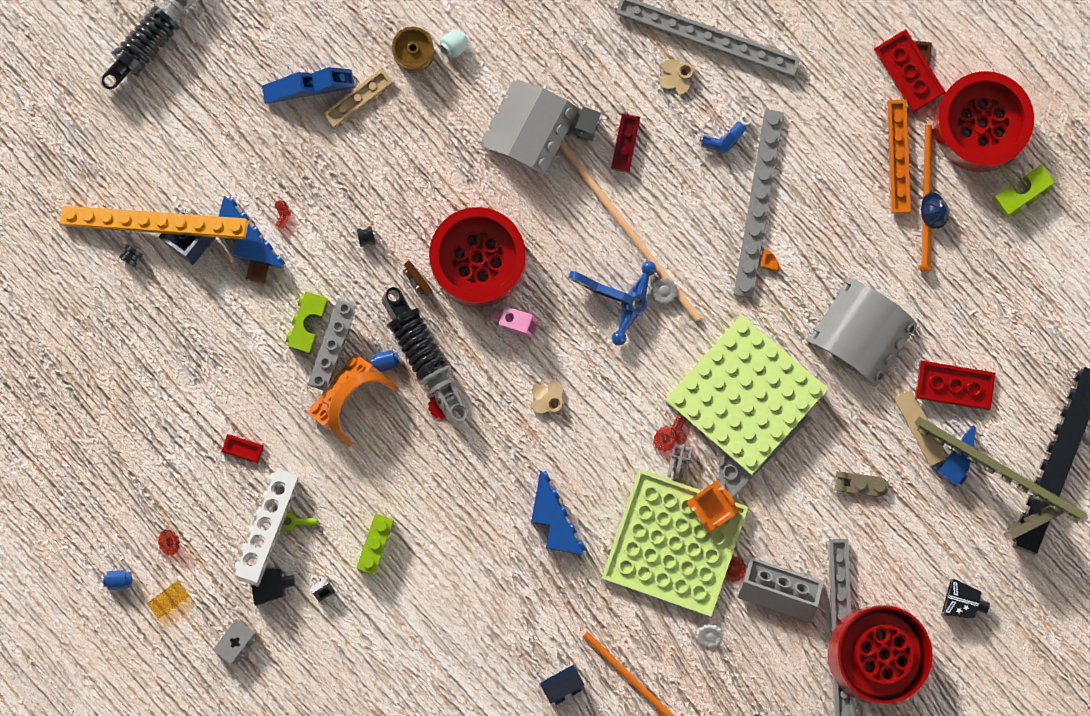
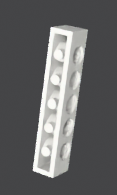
[233,468,300,587]

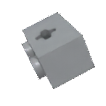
[213,619,256,664]

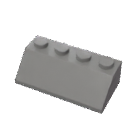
[738,557,823,623]

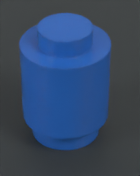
[371,349,400,372]
[103,570,132,591]

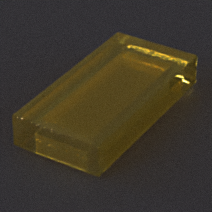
[147,580,190,619]

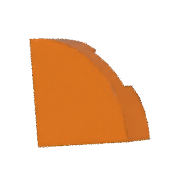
[760,249,779,272]

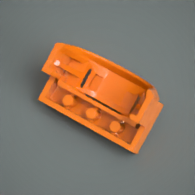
[307,354,398,447]

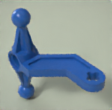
[568,261,656,346]

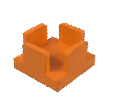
[686,480,740,534]

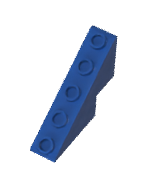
[262,67,355,104]
[218,196,286,270]
[531,471,586,555]

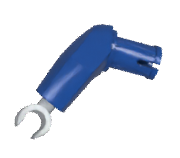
[701,114,751,154]

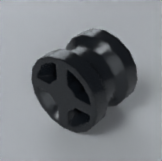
[357,226,375,247]
[119,244,143,267]

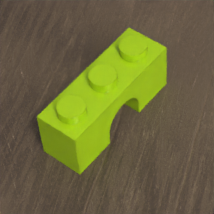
[992,164,1055,218]
[286,291,329,355]
[356,513,394,576]

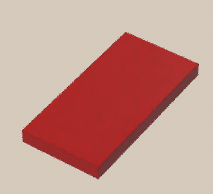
[873,29,946,113]
[915,360,996,411]

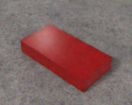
[221,434,264,464]

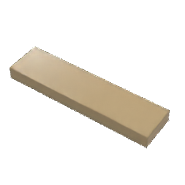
[322,68,394,129]
[894,390,947,466]

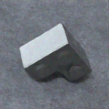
[566,106,601,142]

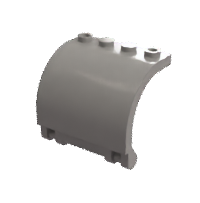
[805,277,918,387]

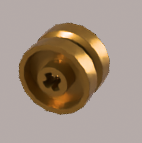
[392,26,434,73]

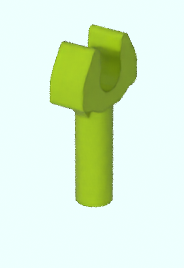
[282,512,317,532]

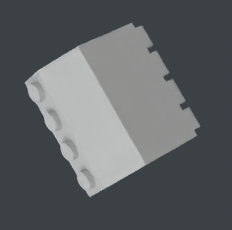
[481,80,579,176]

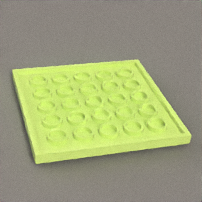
[665,315,828,476]
[601,469,748,617]

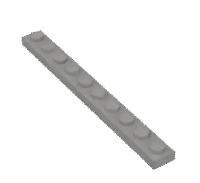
[616,0,800,77]
[733,109,784,298]
[828,539,855,716]

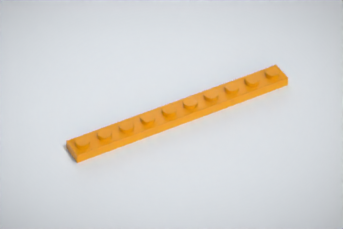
[60,206,248,239]

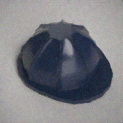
[921,192,950,229]

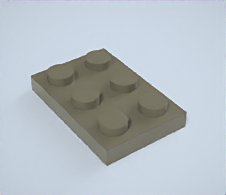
[1003,505,1064,540]

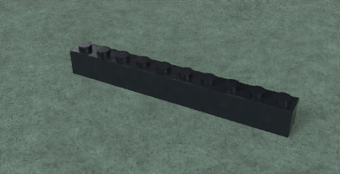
[1012,367,1090,555]

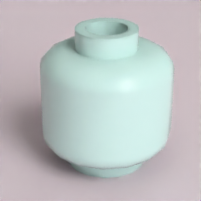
[439,30,468,58]

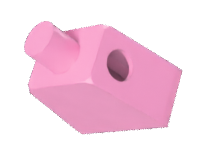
[491,306,538,339]

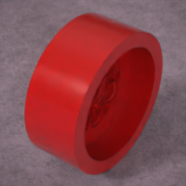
[933,71,1034,172]
[429,207,526,308]
[828,605,933,704]

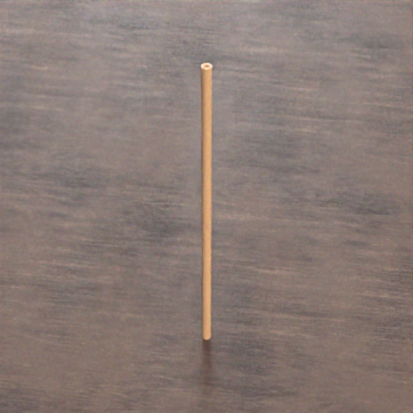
[559,141,702,322]

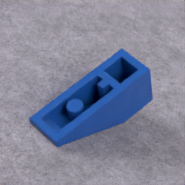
[936,426,976,486]

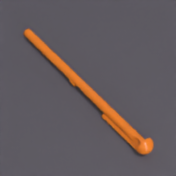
[918,125,933,273]
[583,631,675,716]

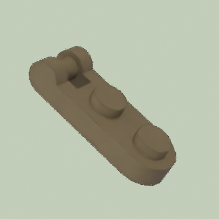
[834,471,889,497]

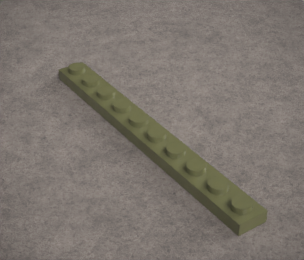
[915,417,1088,524]

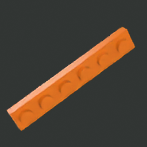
[887,100,911,214]

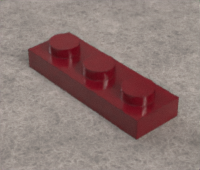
[611,113,640,173]

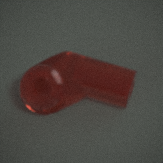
[275,200,291,230]
[670,415,687,444]

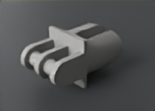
[667,442,693,481]

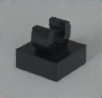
[310,575,335,602]

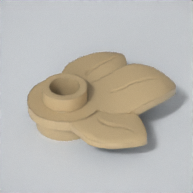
[660,59,695,95]
[530,378,564,414]

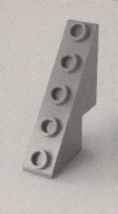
[308,298,356,391]

